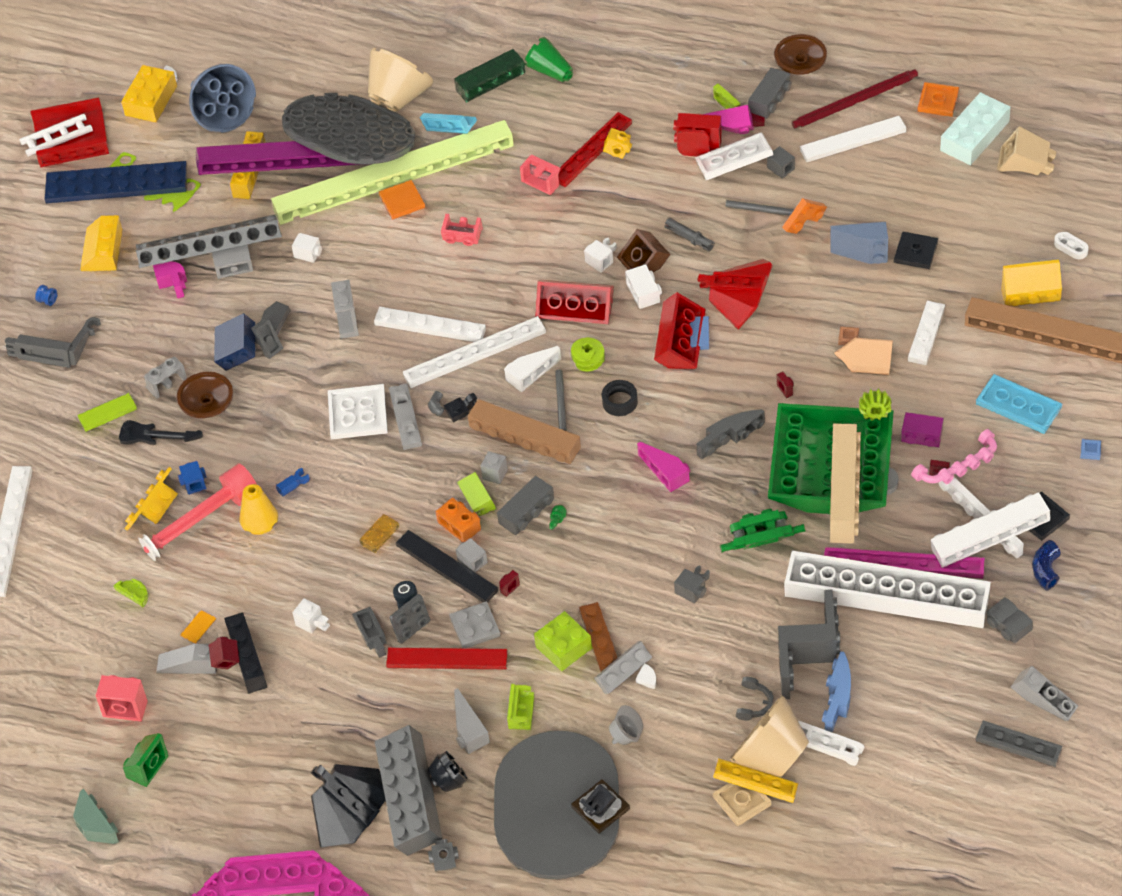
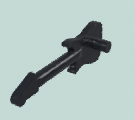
[119,420,203,445]

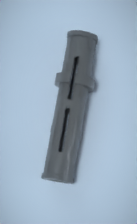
[664,217,715,252]

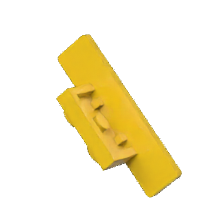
[124,467,178,531]

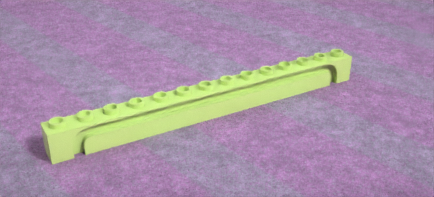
[271,120,514,225]

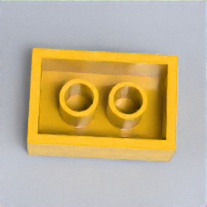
[121,65,177,123]

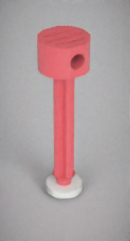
[138,463,257,561]

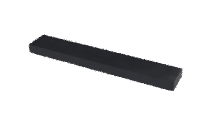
[396,530,498,603]

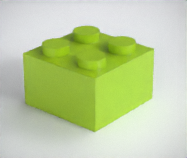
[534,611,592,672]

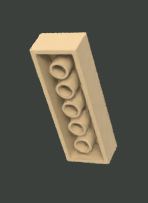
[830,424,861,544]

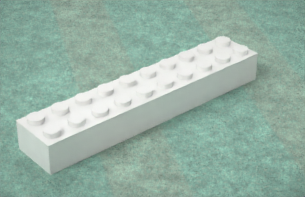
[784,551,991,628]

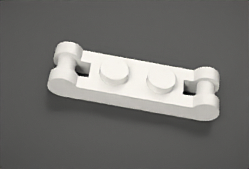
[798,721,865,766]

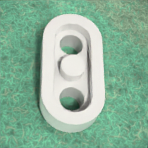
[1054,232,1089,259]

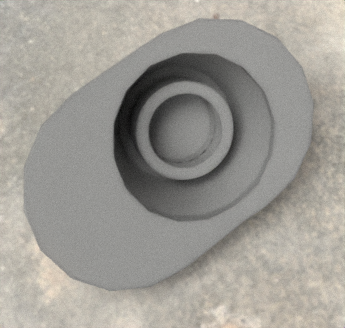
[609,705,643,745]

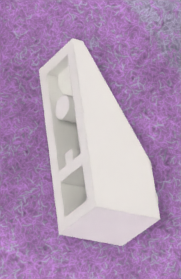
[504,346,561,392]

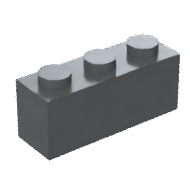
[748,68,792,119]
[497,475,554,535]

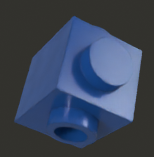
[178,461,207,495]

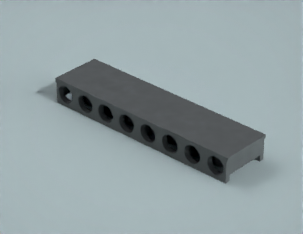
[136,214,282,268]

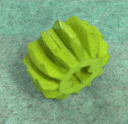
[859,388,892,421]

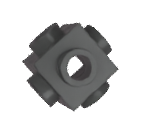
[428,839,459,872]

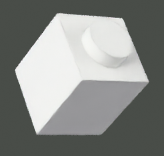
[292,233,322,263]

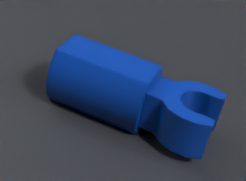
[276,468,310,497]

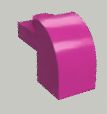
[153,261,187,299]

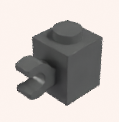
[674,565,710,604]

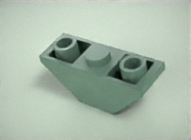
[73,789,119,844]

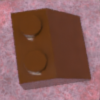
[617,229,671,273]

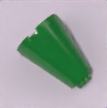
[524,37,573,82]

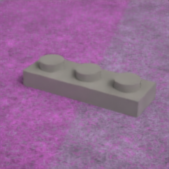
[594,641,652,694]

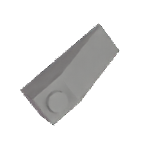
[156,644,217,674]
[454,688,490,754]

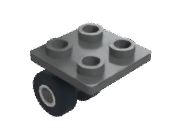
[389,581,430,644]

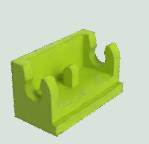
[457,472,496,516]
[507,684,535,730]

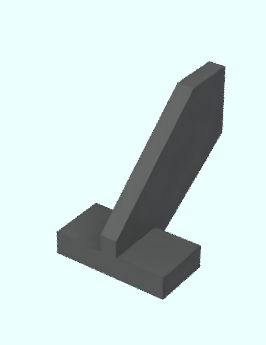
[251,301,291,359]

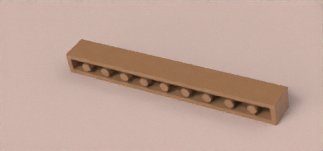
[965,297,1122,364]

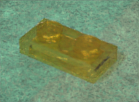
[359,514,399,553]

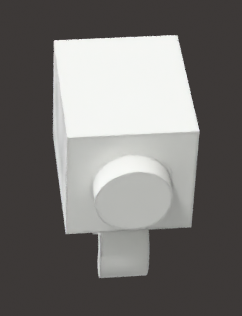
[584,238,617,273]
[293,598,330,634]

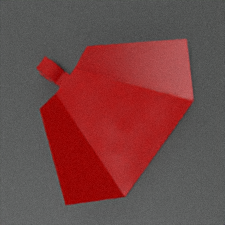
[697,259,773,330]

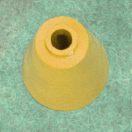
[239,484,278,535]

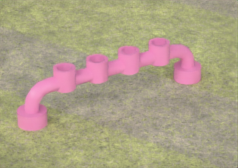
[911,429,997,485]

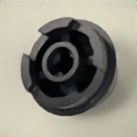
[428,751,468,792]

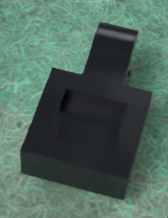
[444,393,477,422]

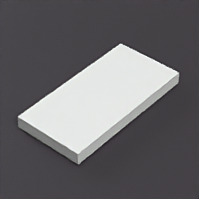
[695,132,773,180]

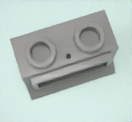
[144,356,187,399]

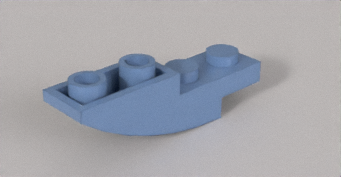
[822,651,851,733]

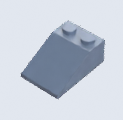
[830,222,888,264]

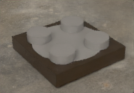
[571,779,630,834]

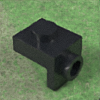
[579,784,617,818]

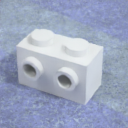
[625,265,662,309]

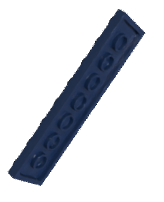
[44,161,187,204]

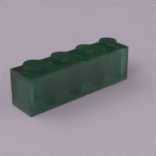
[454,49,525,103]

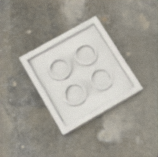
[328,384,388,440]

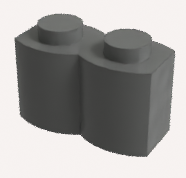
[987,597,1033,643]

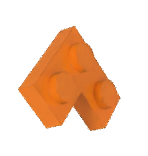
[782,198,827,234]

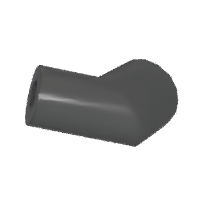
[428,391,444,416]

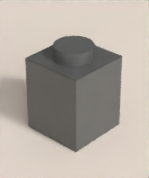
[767,146,795,179]

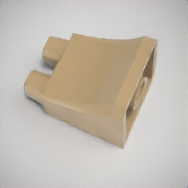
[997,126,1056,176]

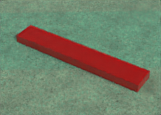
[558,112,632,187]
[386,647,508,670]

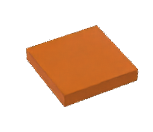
[917,82,959,117]
[379,180,425,220]

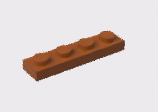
[579,602,617,672]

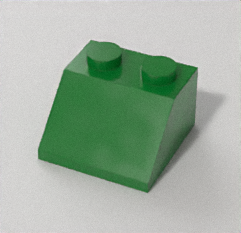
[123,733,169,787]

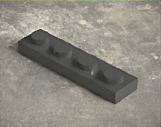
[976,720,1062,767]

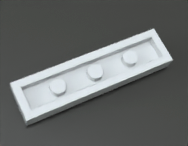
[908,300,945,365]

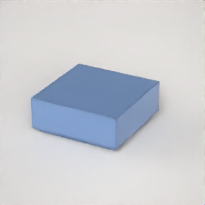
[1080,439,1101,460]

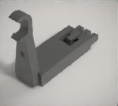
[5,317,101,368]

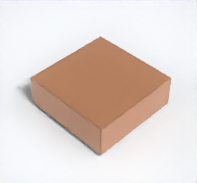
[838,326,859,345]

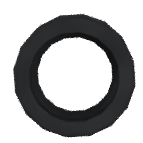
[601,380,638,417]

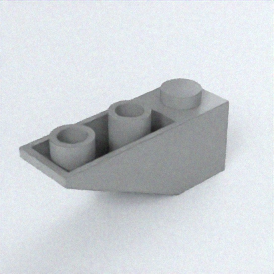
[1011,666,1078,721]

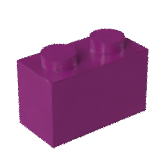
[901,412,944,447]

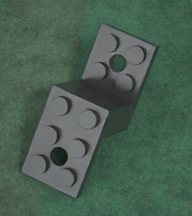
[778,589,840,699]

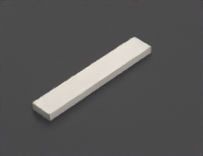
[800,116,906,162]

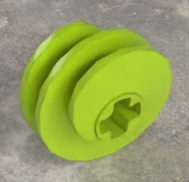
[571,337,605,372]

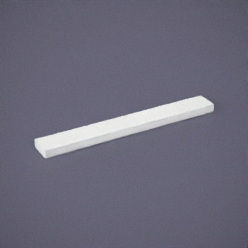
[403,316,546,388]

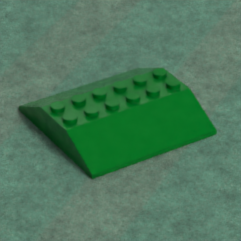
[768,403,894,514]

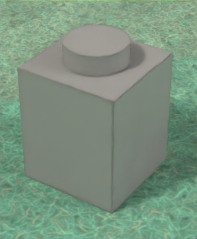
[480,451,508,484]
[456,538,488,572]

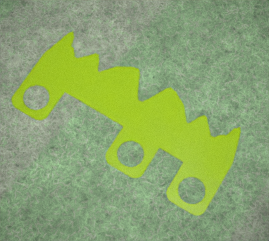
[110,152,201,212]

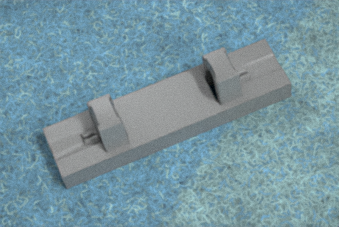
[389,384,422,450]

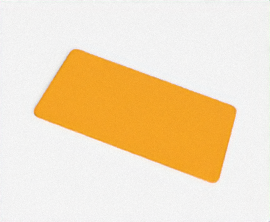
[180,610,216,643]

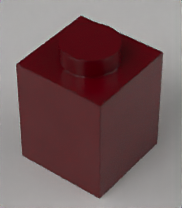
[209,636,239,670]

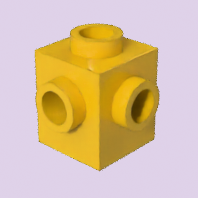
[603,128,632,159]

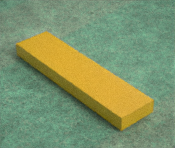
[713,758,798,803]

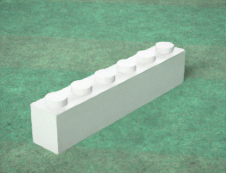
[931,492,1050,568]

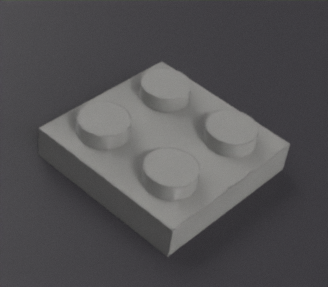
[449,601,500,648]

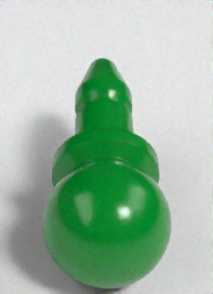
[549,505,567,530]

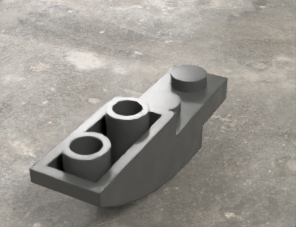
[696,409,765,459]

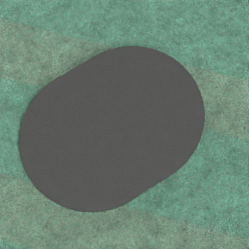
[282,93,415,164]
[494,731,620,879]

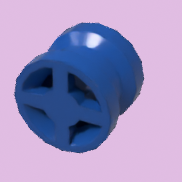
[35,285,58,306]

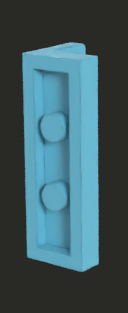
[420,113,477,134]

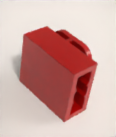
[673,113,722,157]

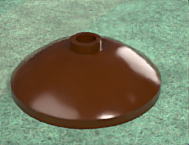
[774,34,827,75]
[177,372,233,419]

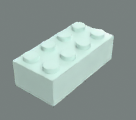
[940,92,1011,166]

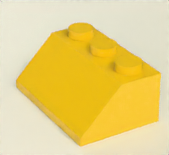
[80,215,123,271]
[1001,259,1062,306]

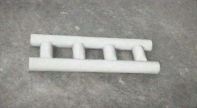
[19,114,93,157]

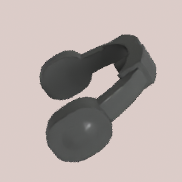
[736,677,774,721]

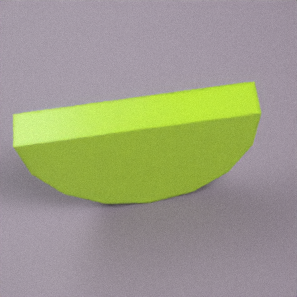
[113,579,148,608]

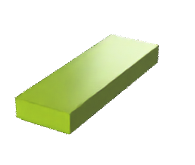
[77,393,137,432]

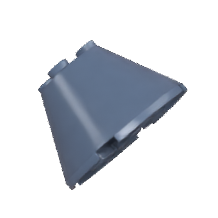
[189,64,256,133]

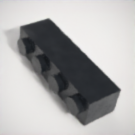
[224,612,267,694]

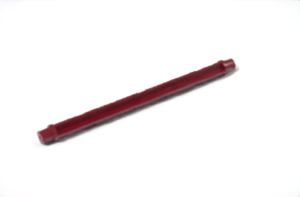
[791,69,918,129]

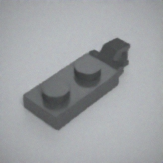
[352,607,387,658]

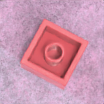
[96,675,148,722]

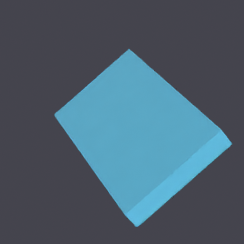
[976,374,1062,434]

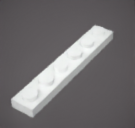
[374,307,486,342]
[939,477,1024,559]

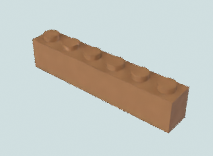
[468,399,581,464]

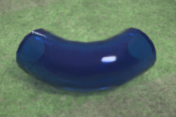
[1032,540,1061,591]

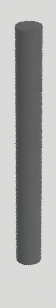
[726,200,794,216]
[555,369,567,431]

